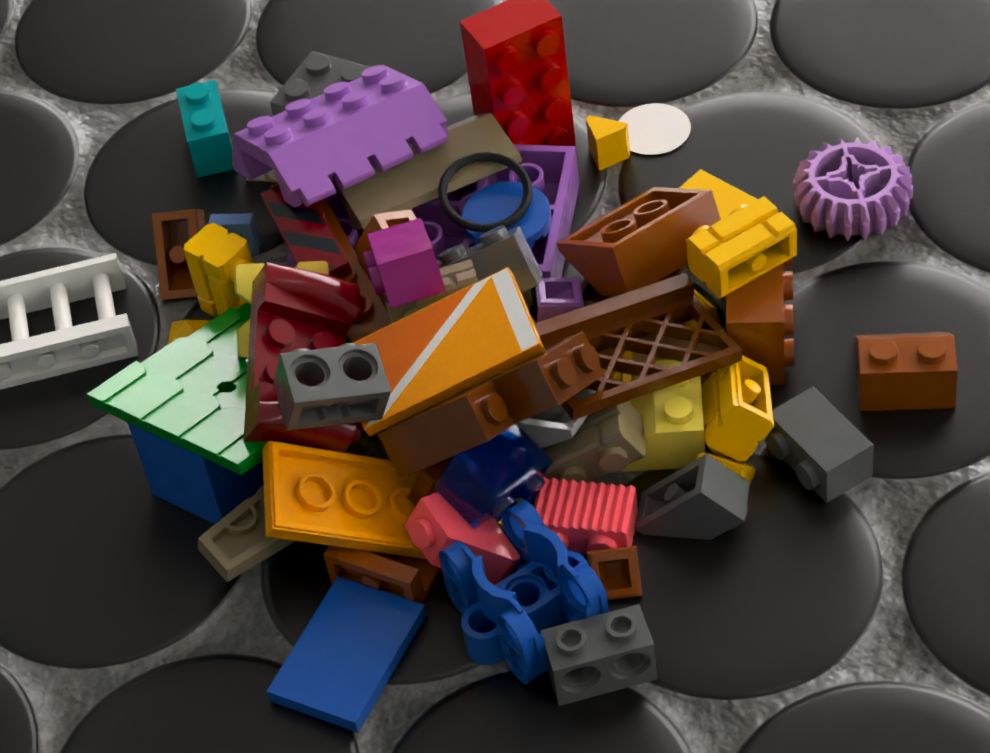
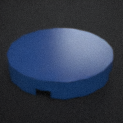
[461,181,552,249]

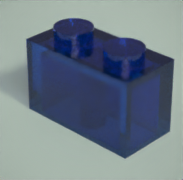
[434,424,553,529]

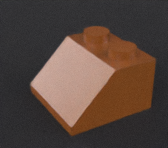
[855,332,958,411]

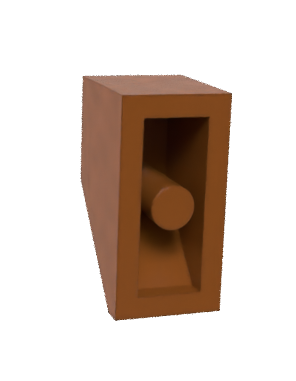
[152,209,205,300]

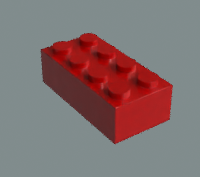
[460,0,576,146]

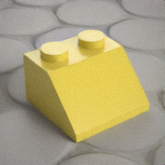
[620,360,706,472]

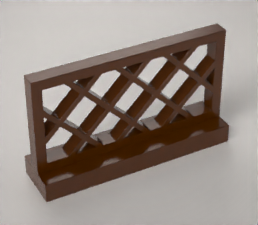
[534,273,743,420]

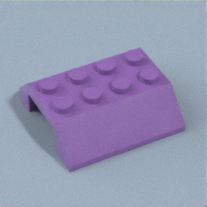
[232,65,449,208]

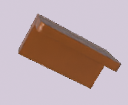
[323,545,442,604]

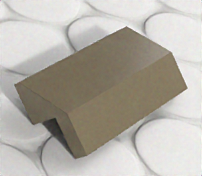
[331,113,523,230]

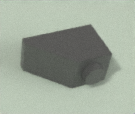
[635,454,750,540]

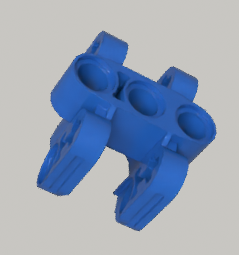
[439,500,609,685]

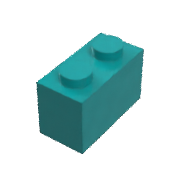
[176,79,234,178]

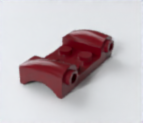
[243,262,366,452]

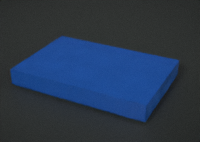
[266,576,427,733]

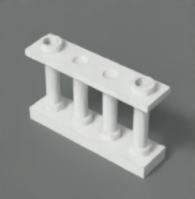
[0,253,139,390]

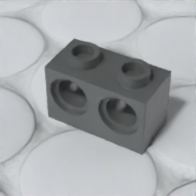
[273,343,391,431]
[540,604,657,706]

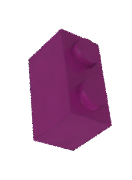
[363,218,446,308]

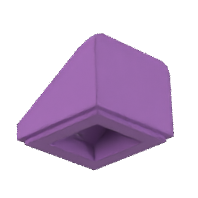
[533,277,584,323]

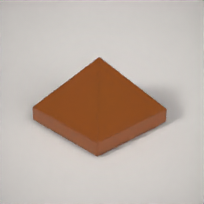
[587,546,642,600]

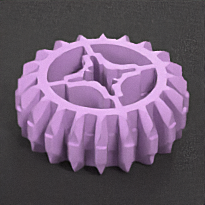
[793,137,913,241]

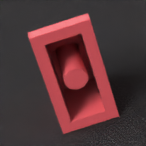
[404,481,521,585]

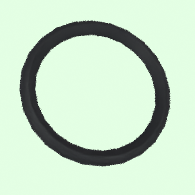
[438,152,533,233]

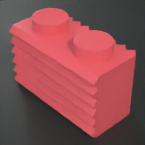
[533,477,638,554]

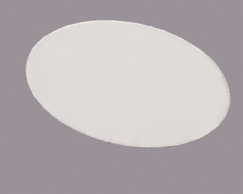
[619,103,691,155]

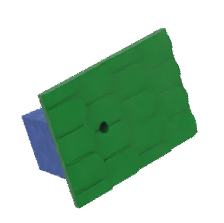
[87,302,349,524]

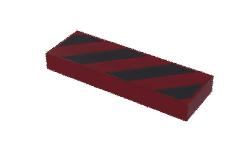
[260,185,352,278]

